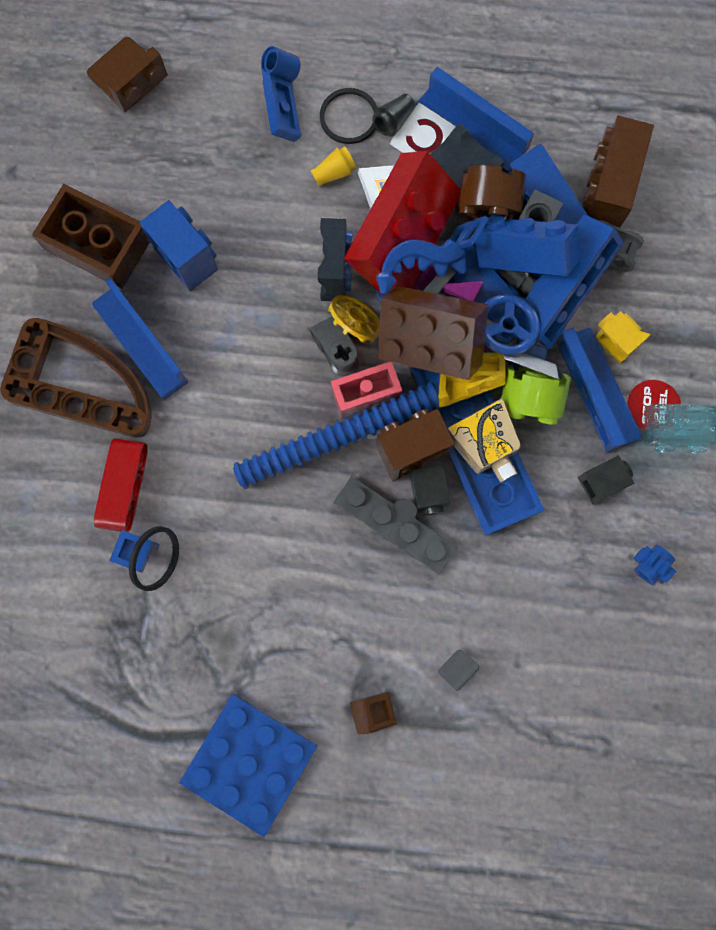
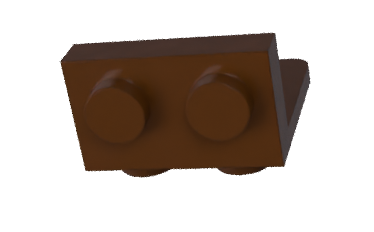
[87,37,168,112]

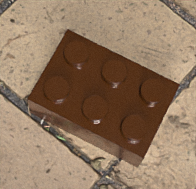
[581,115,654,228]
[32,183,150,289]
[378,286,489,380]

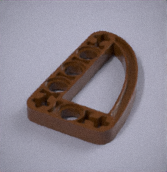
[0,318,152,438]

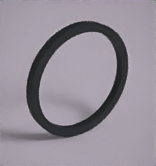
[320,88,377,144]
[129,526,179,591]

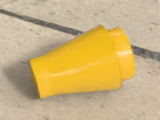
[311,146,357,187]

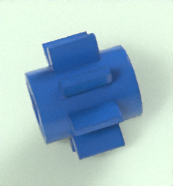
[633,545,677,585]

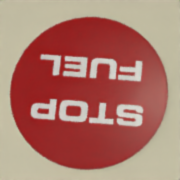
[627,380,682,432]

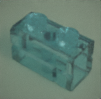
[644,404,716,453]

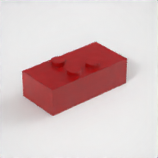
[344,151,461,295]

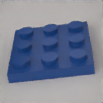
[179,694,317,837]

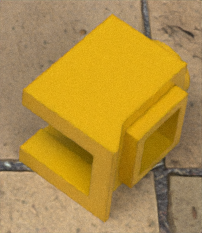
[595,311,651,364]

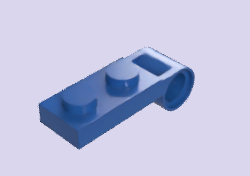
[261,46,301,142]

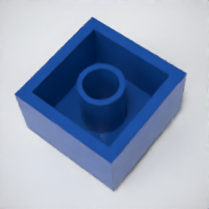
[139,200,218,291]

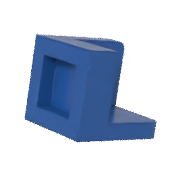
[109,530,160,573]

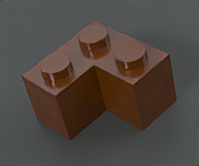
[377,409,455,482]

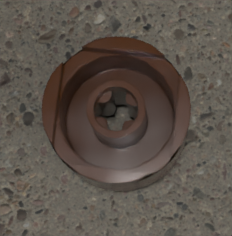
[458,165,526,221]

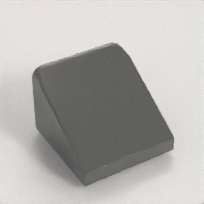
[438,650,480,691]

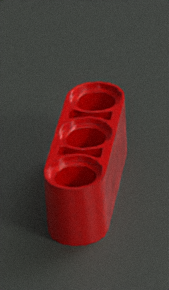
[94,438,148,533]

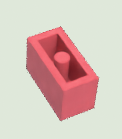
[331,362,402,420]

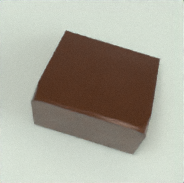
[350,692,397,734]

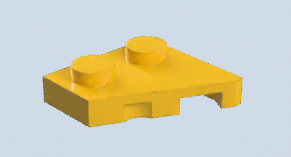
[439,353,505,407]

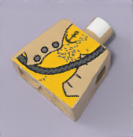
[448,399,521,483]

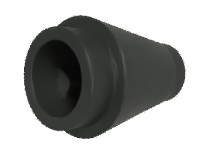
[372,93,415,136]

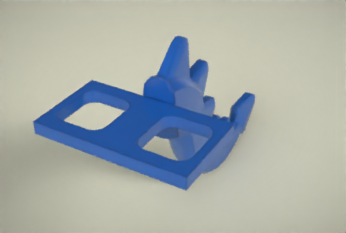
[376,216,489,295]

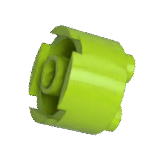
[501,365,571,425]

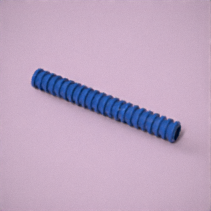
[233,381,442,489]

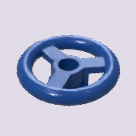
[484,294,540,355]

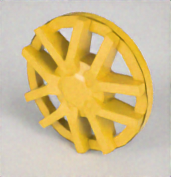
[328,295,380,343]

